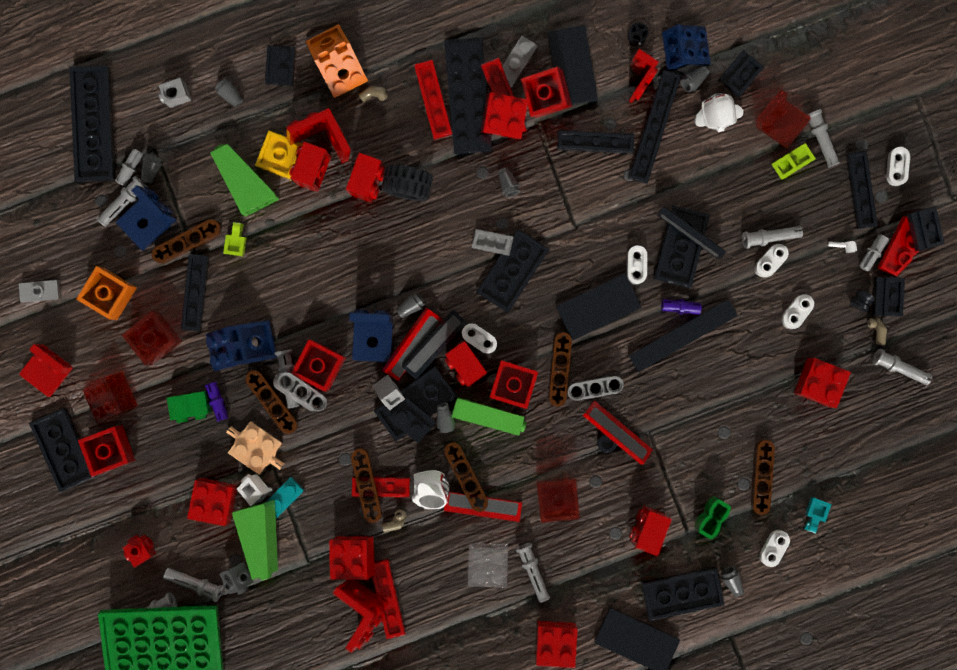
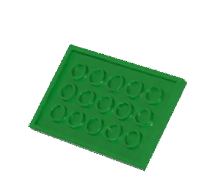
[98,606,224,670]

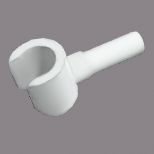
[828,241,857,253]

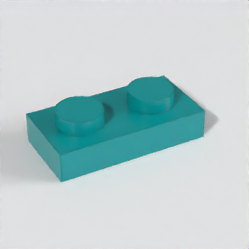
[267,477,304,518]

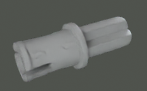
[115,149,143,187]
[859,234,889,271]

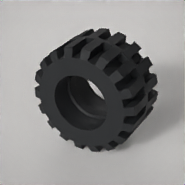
[381,164,433,201]

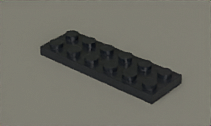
[444,37,492,155]
[69,65,115,183]

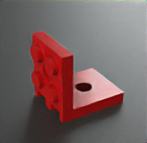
[287,108,351,163]
[333,580,389,653]

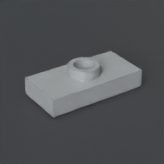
[472,229,513,256]
[19,280,61,303]

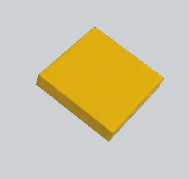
[255,130,303,180]

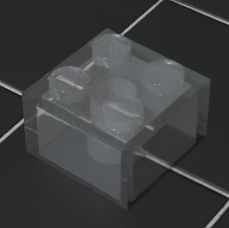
[468,543,508,588]

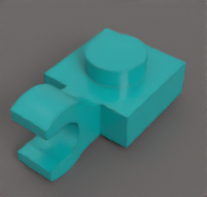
[804,497,832,533]

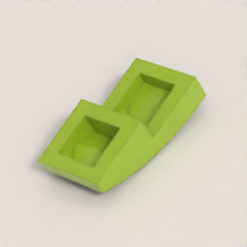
[772,143,815,180]

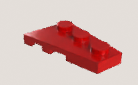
[877,216,919,276]

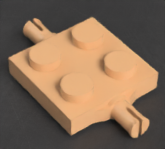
[226,421,285,475]

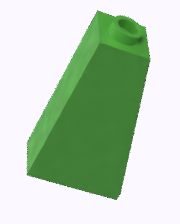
[210,144,279,216]
[452,397,527,435]
[232,499,278,581]

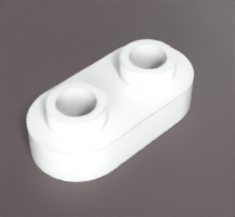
[886,147,910,186]
[755,244,788,278]
[627,245,647,284]
[781,294,814,329]
[462,324,497,354]
[759,530,790,567]

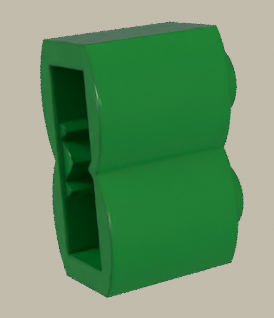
[167,391,212,423]
[694,496,731,540]

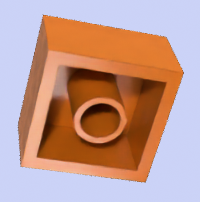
[76,266,137,320]

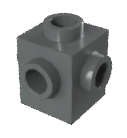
[219,562,254,595]

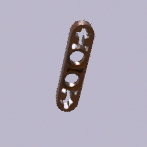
[152,219,222,264]
[549,332,572,407]
[246,370,298,434]
[751,439,775,515]
[444,442,488,512]
[351,448,382,523]

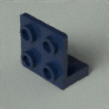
[662,25,710,70]

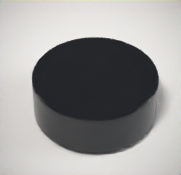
[597,434,617,453]

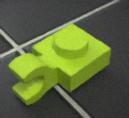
[223,222,246,257]

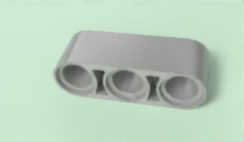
[273,372,327,411]
[567,376,623,400]

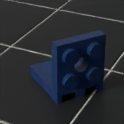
[116,185,177,251]
[349,309,393,362]
[206,320,277,371]

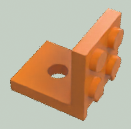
[305,24,368,98]

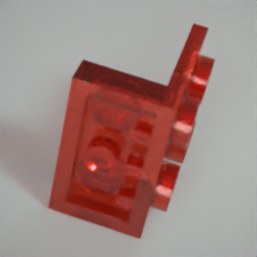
[756,89,811,148]
[83,371,138,424]

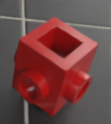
[123,534,157,568]

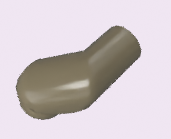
[358,86,388,103]
[867,317,887,345]
[382,510,407,533]

